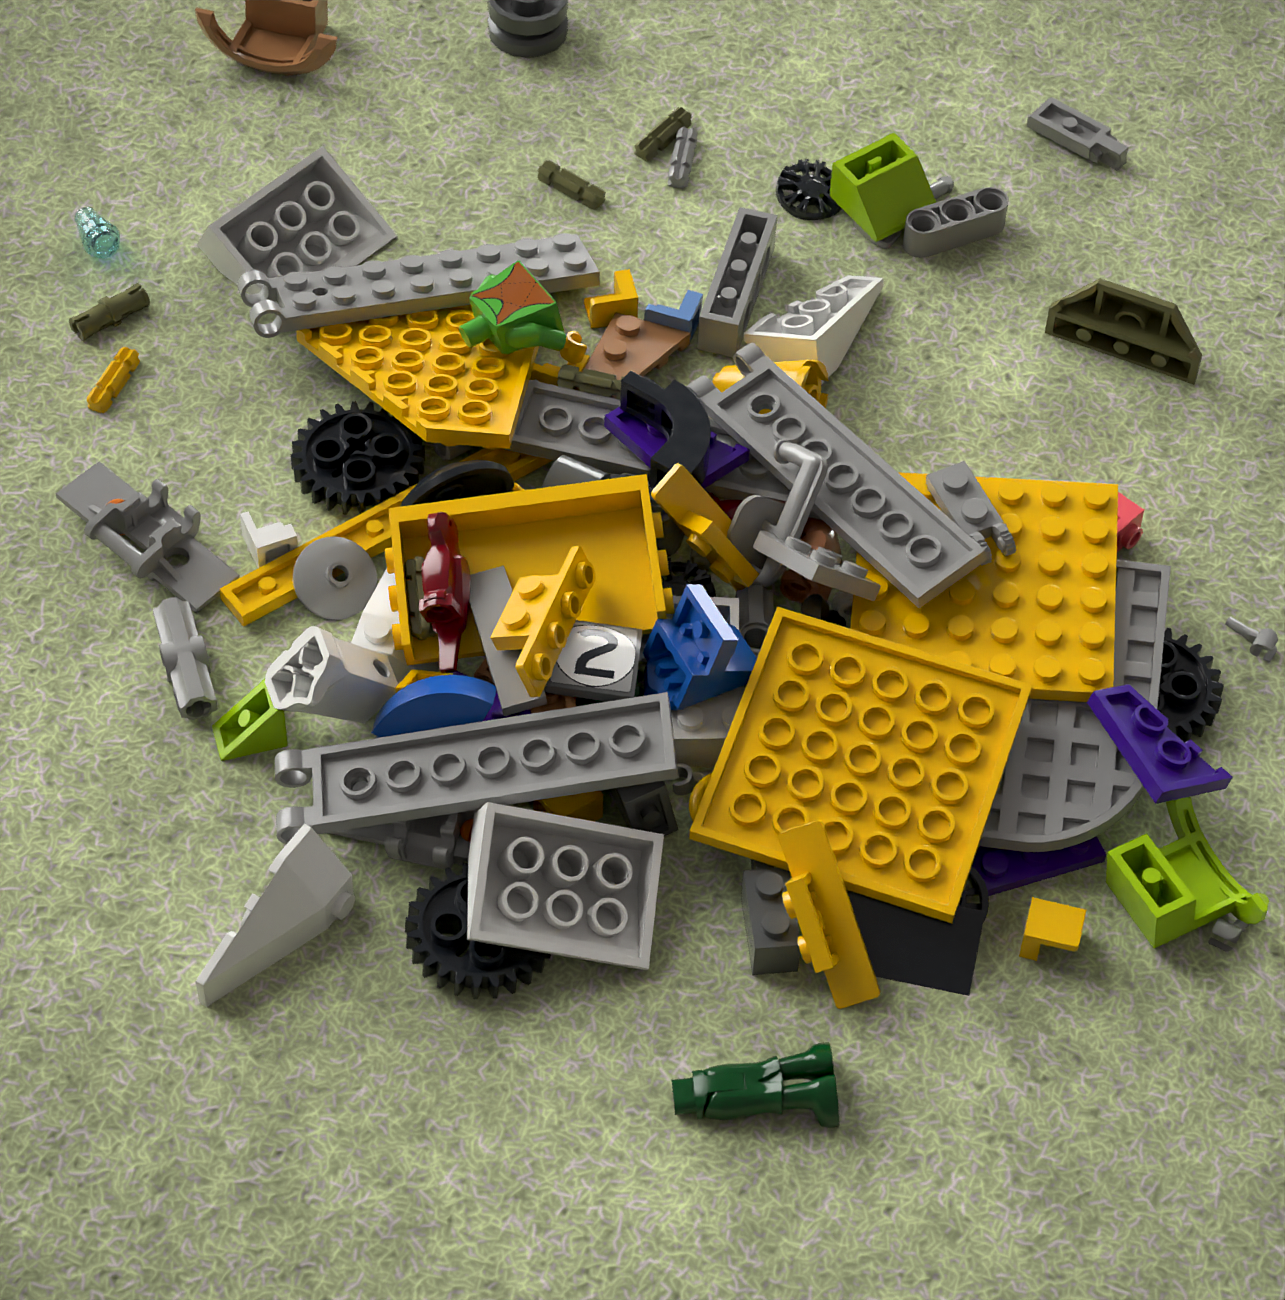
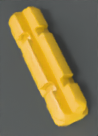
[86,346,140,413]

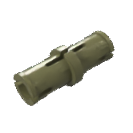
[69,283,150,341]

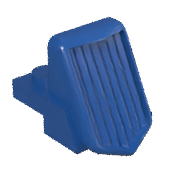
[643,584,757,711]

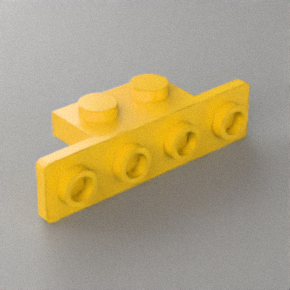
[651,463,759,591]
[490,546,595,697]
[778,820,881,1009]

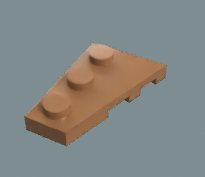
[575,312,691,399]

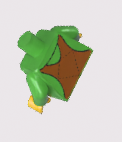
[459,260,587,363]

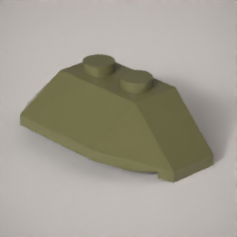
[1045,278,1202,385]

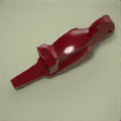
[419,512,470,674]

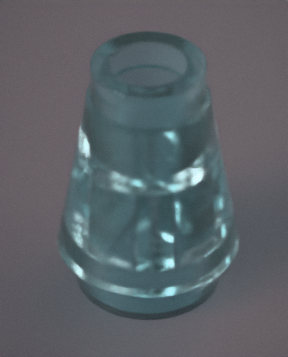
[74,207,120,258]

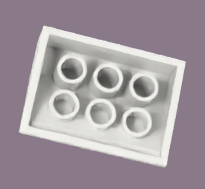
[197,146,397,305]
[467,802,664,970]

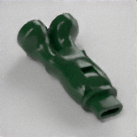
[672,1042,840,1128]

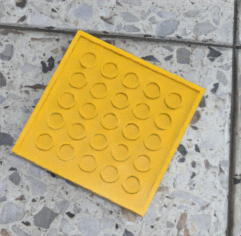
[850,472,1118,702]
[689,606,1032,923]

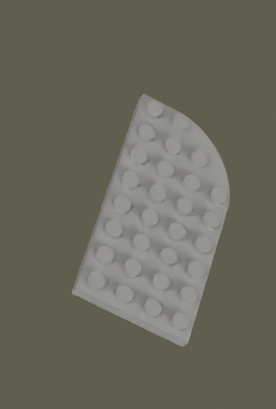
[979,560,1171,852]

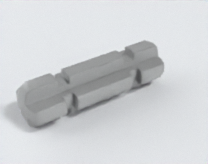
[667,127,698,189]

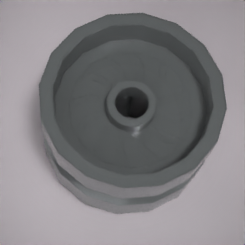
[487,0,568,58]

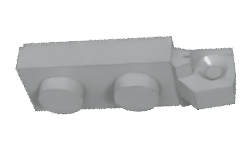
[1027,97,1128,171]

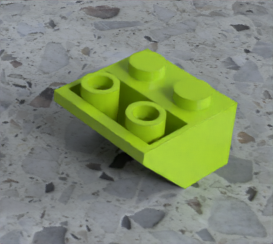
[829,132,937,242]

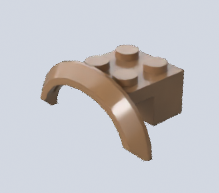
[195,0,338,75]

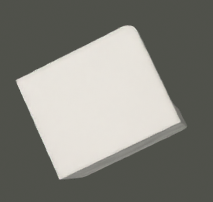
[240,511,298,568]

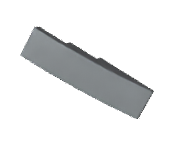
[469,565,547,716]

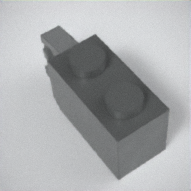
[741,859,800,975]

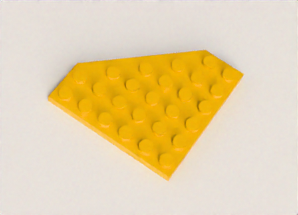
[296,305,539,450]

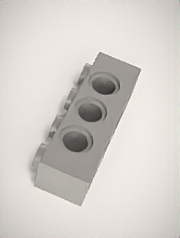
[697,207,777,357]

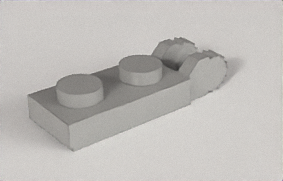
[926,461,1016,566]

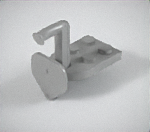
[727,439,881,601]

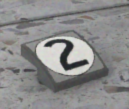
[544,620,643,701]

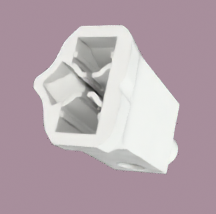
[265,626,400,724]

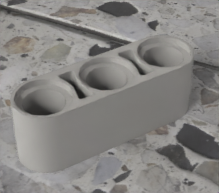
[903,187,1009,258]

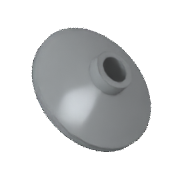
[293,537,377,620]

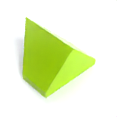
[212,679,288,761]

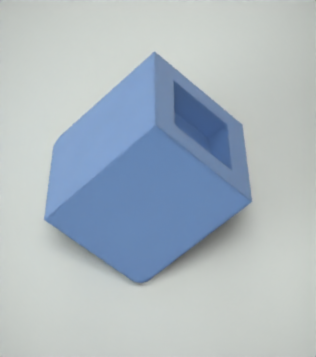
[644,290,703,342]

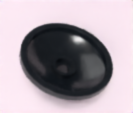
[400,460,514,507]

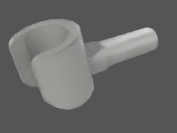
[1225,617,1278,662]
[669,763,714,795]
[1208,918,1250,952]

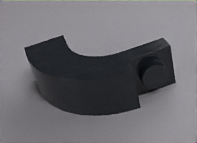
[620,371,711,489]

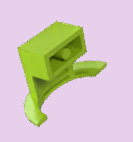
[1106,797,1269,949]

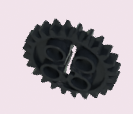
[290,401,425,515]
[1157,628,1224,743]
[405,863,551,999]

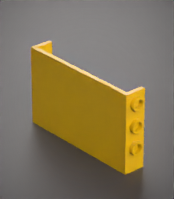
[385,474,675,666]

